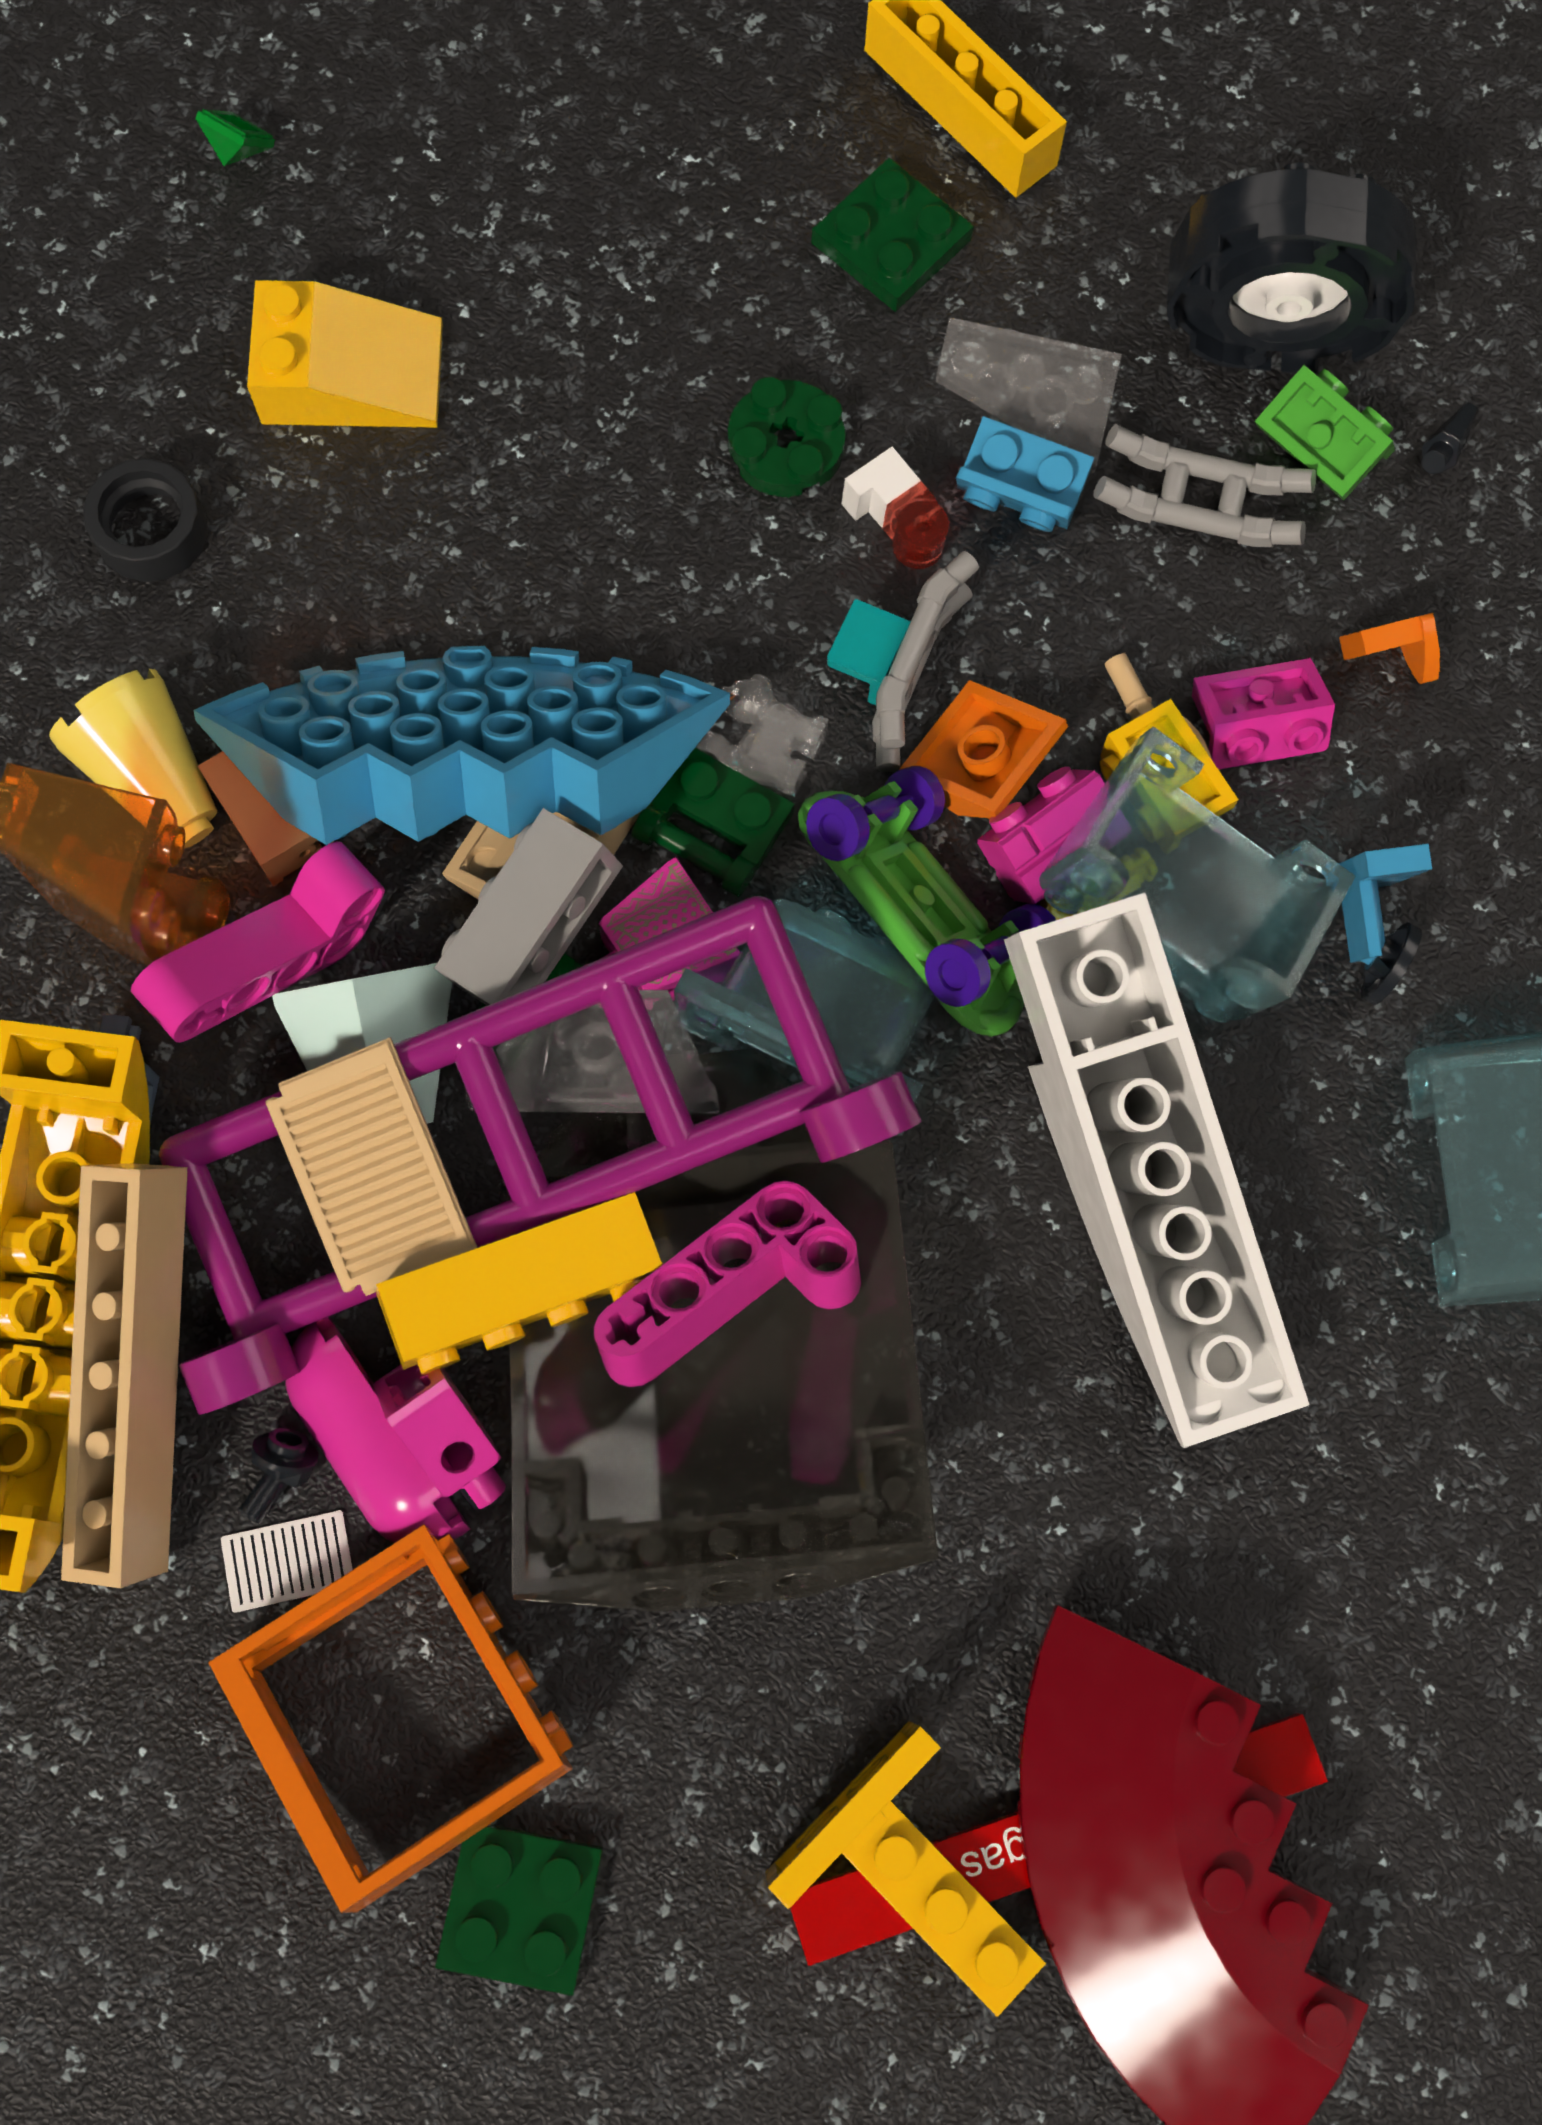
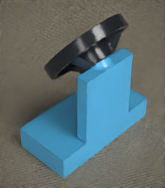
[1327,844,1432,1005]

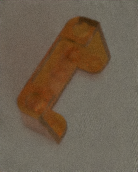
[0,763,230,970]

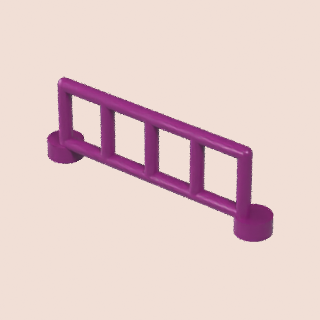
[159,896,922,1415]

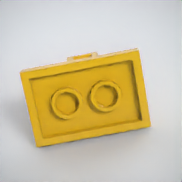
[765,1721,1046,2017]

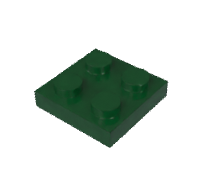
[811,157,974,312]
[435,1824,604,1996]

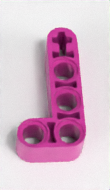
[131,841,385,1043]
[594,1181,861,1387]

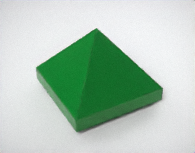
[196,109,275,166]

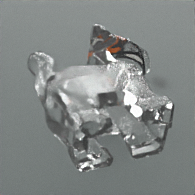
[697,674,829,797]

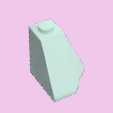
[272,963,452,1124]

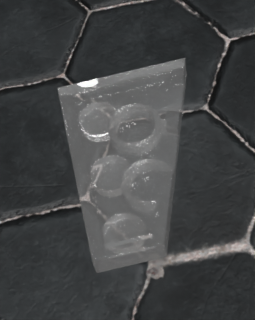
[936,317,1122,473]

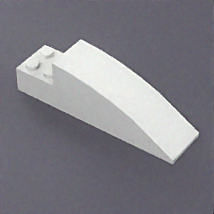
[1004,893,1309,1448]

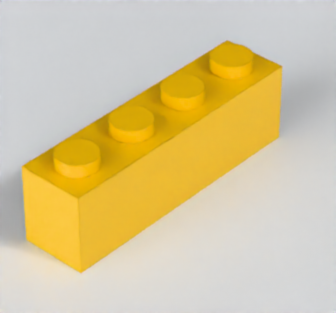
[864,0,1067,198]
[376,1192,663,1375]

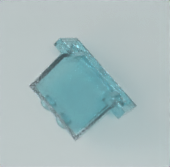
[674,899,936,1136]

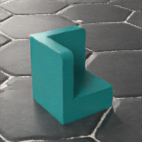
[827,599,911,705]

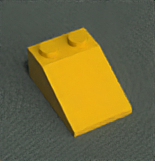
[247,280,443,428]

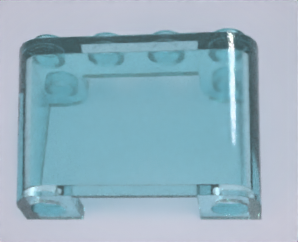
[1039,726,1356,1023]
[1405,1031,1542,1307]

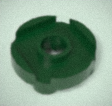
[728,377,846,497]

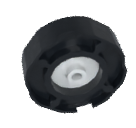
[1167,162,1416,374]

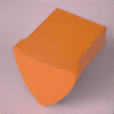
[1339,613,1440,684]

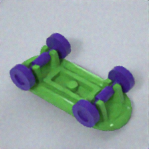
[798,766,1056,1037]

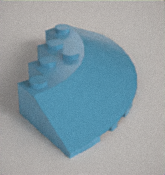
[193,646,730,845]

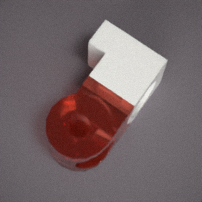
[841,447,949,569]

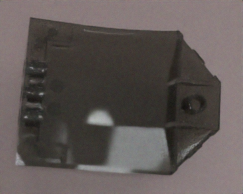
[497,1048,938,1612]

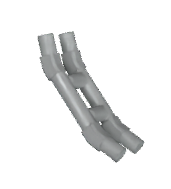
[1093,424,1316,547]
[872,551,979,772]

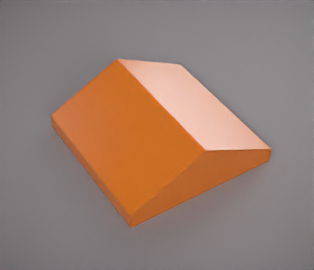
[899,680,1068,819]

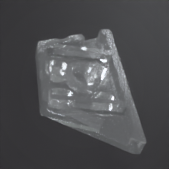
[465,990,720,1113]

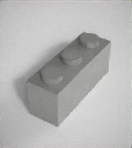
[434,808,623,1006]

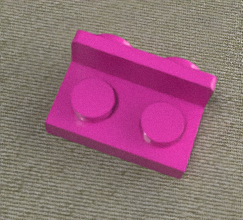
[1192,658,1335,770]

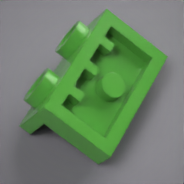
[1255,365,1395,501]

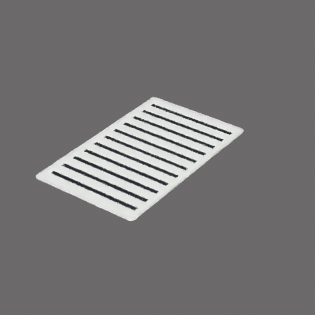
[221,1510,353,1613]

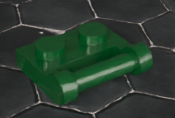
[632,748,795,897]

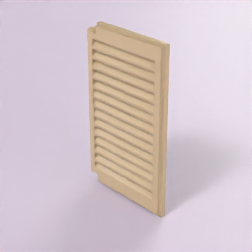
[265,1037,477,1296]

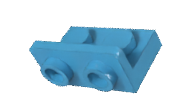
[956,416,1094,532]

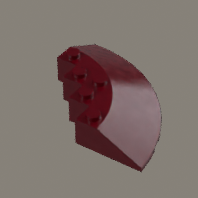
[1018,1604,1369,2125]

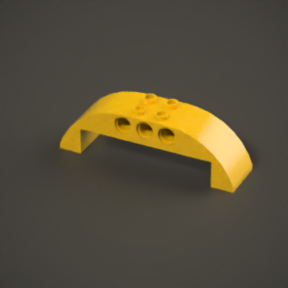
[0,1020,150,1593]

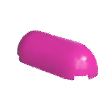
[285,1316,471,1543]

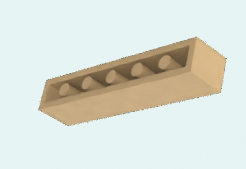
[61,1163,188,1588]

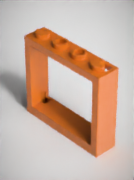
[208,1525,573,1913]

